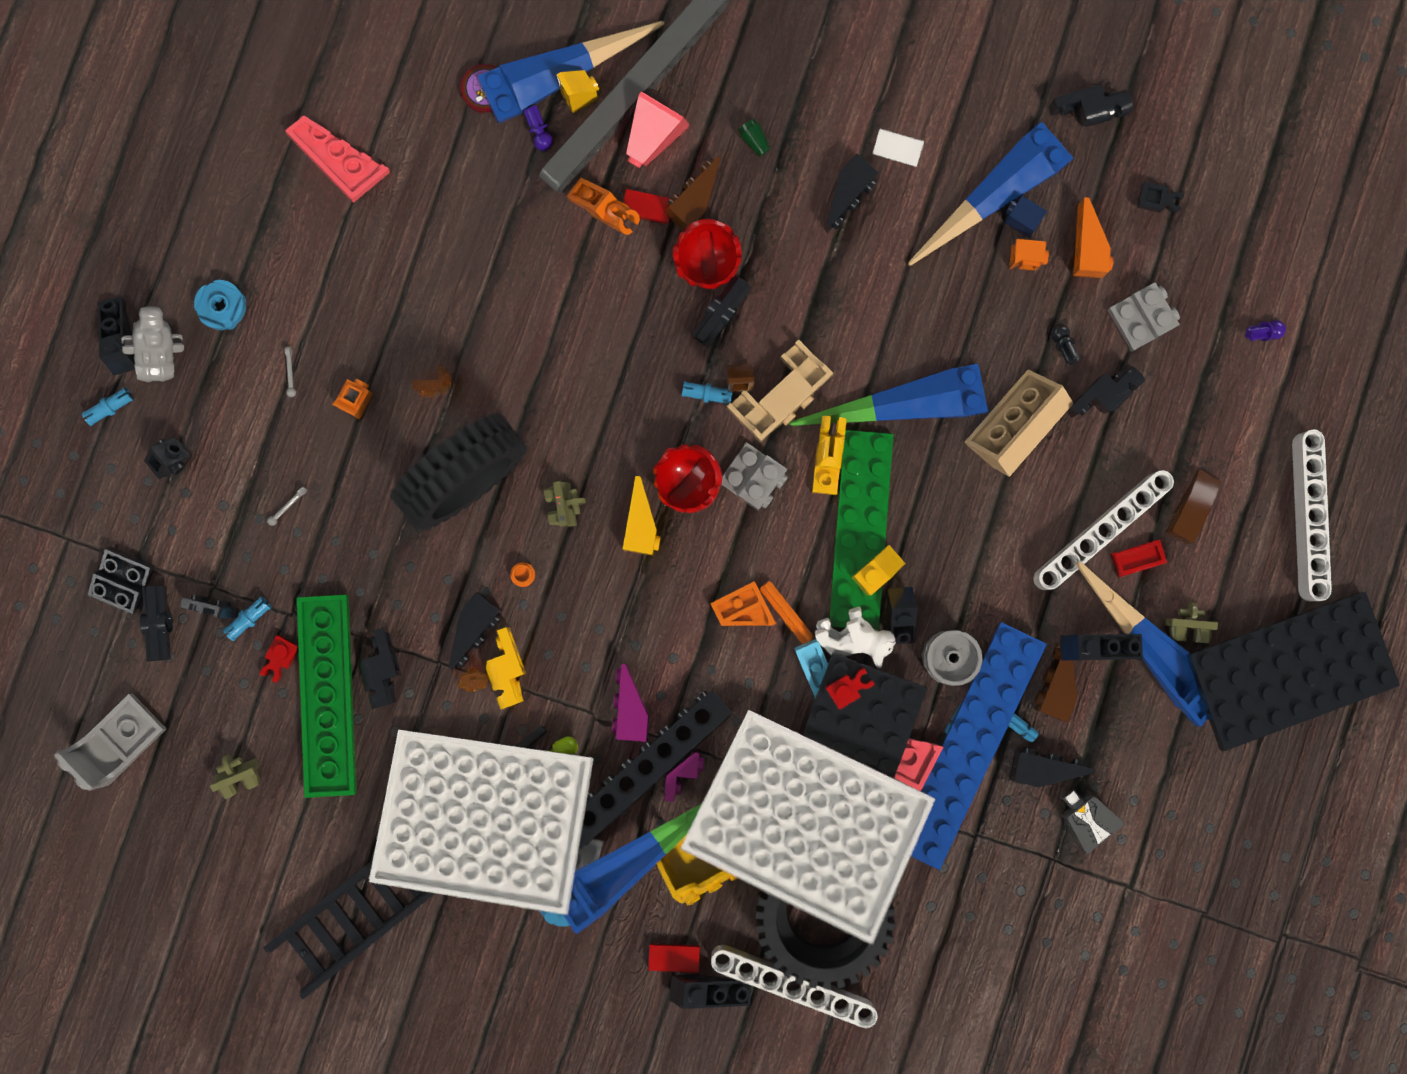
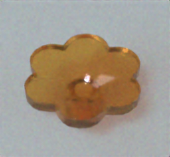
[457,667,489,692]

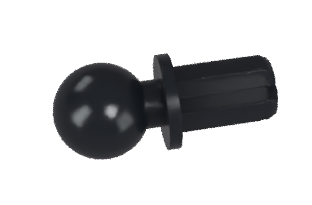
[1050,324,1080,365]

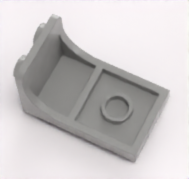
[54,693,167,791]

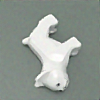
[815,606,896,669]

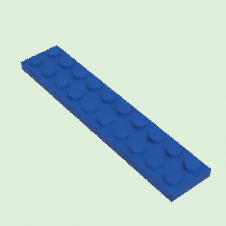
[910,622,1047,870]

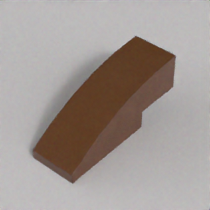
[726,364,754,392]
[1166,469,1221,544]

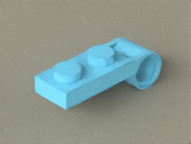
[794,639,828,697]

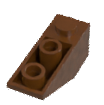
[664,156,721,232]
[1034,643,1077,722]

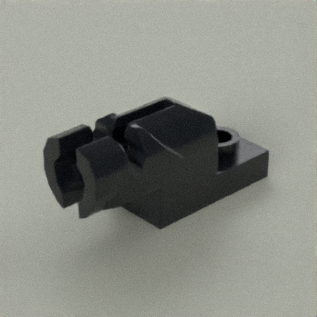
[1049,84,1133,126]
[1066,365,1145,417]
[360,628,402,709]

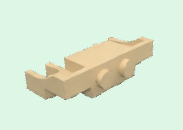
[727,340,833,443]

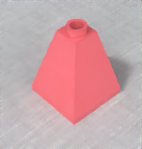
[626,91,690,168]

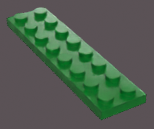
[829,430,894,631]
[297,595,357,798]

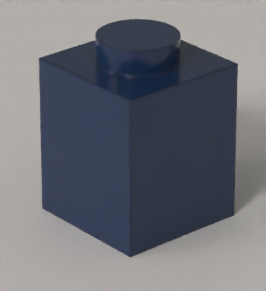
[1004,195,1047,238]

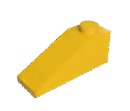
[623,476,661,555]

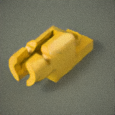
[812,416,847,495]
[486,627,526,710]

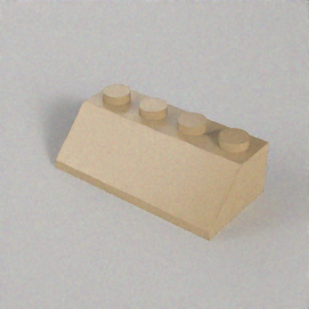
[965,369,1073,477]

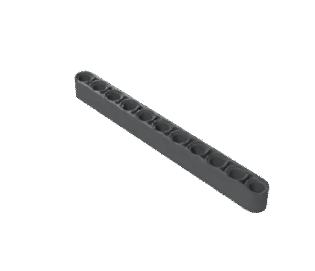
[539,0,731,193]

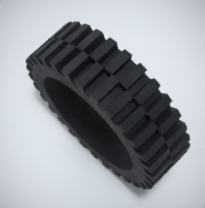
[390,413,528,532]
[756,889,895,989]

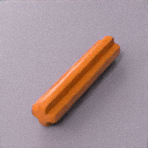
[759,581,814,644]

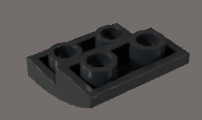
[88,546,155,614]

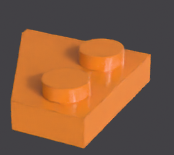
[710,581,776,626]

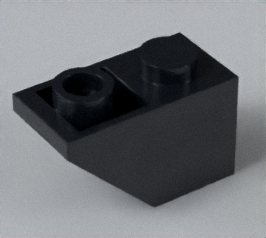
[887,587,917,644]

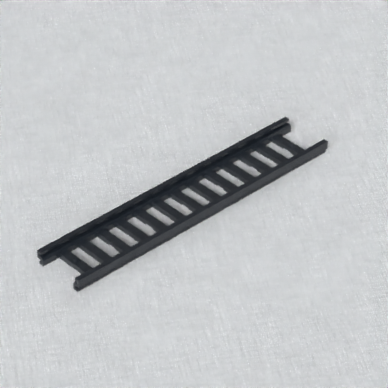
[263,725,548,999]

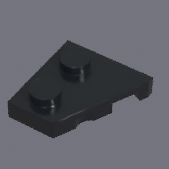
[180,594,239,618]

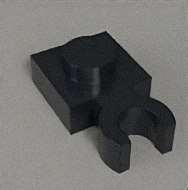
[1137,181,1184,213]

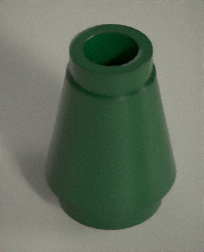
[738,119,771,157]

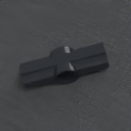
[692,276,751,348]
[140,585,173,662]

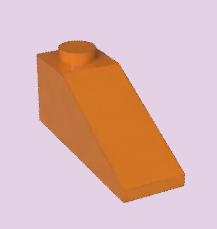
[1073,197,1113,278]

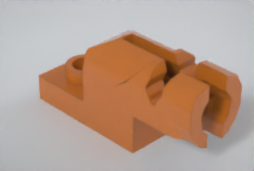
[566,178,640,235]

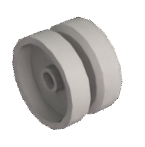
[922,630,983,686]

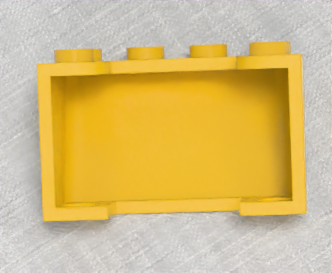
[656,835,738,905]

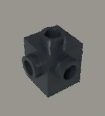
[144,437,190,479]

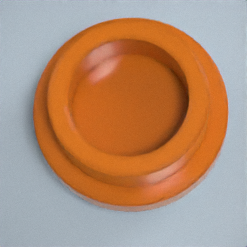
[510,562,536,587]

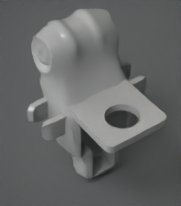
[121,306,184,383]

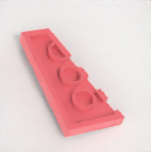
[285,116,390,203]
[894,738,943,792]

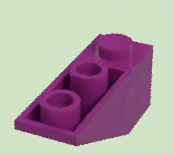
[612,663,649,742]

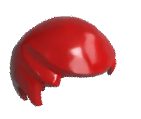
[672,219,742,289]
[653,444,722,513]

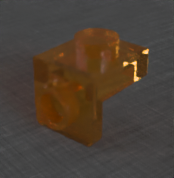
[412,366,451,398]

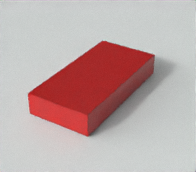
[623,189,670,225]
[1111,539,1167,577]
[648,943,700,973]

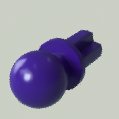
[524,106,553,151]
[1244,320,1286,341]

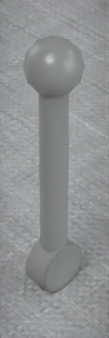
[285,346,296,397]
[267,486,308,526]

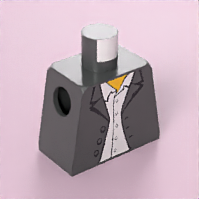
[1061,789,1125,854]

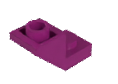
[664,751,704,802]

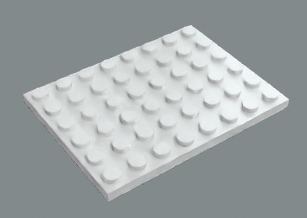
[681,710,935,944]
[369,730,593,914]

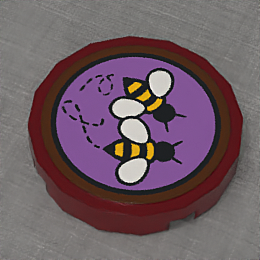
[461,64,497,114]

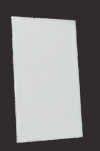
[873,129,924,167]

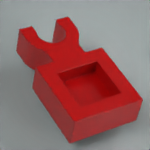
[259,635,299,683]
[826,667,875,710]

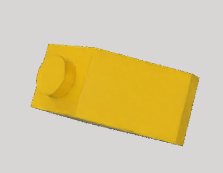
[557,70,599,114]
[851,545,905,596]

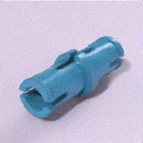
[682,381,732,405]
[82,387,134,426]
[223,596,272,641]

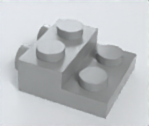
[1107,283,1180,352]
[722,442,788,511]

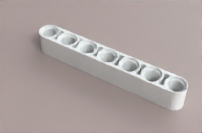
[1292,430,1332,601]
[1033,470,1174,590]
[711,945,877,1028]

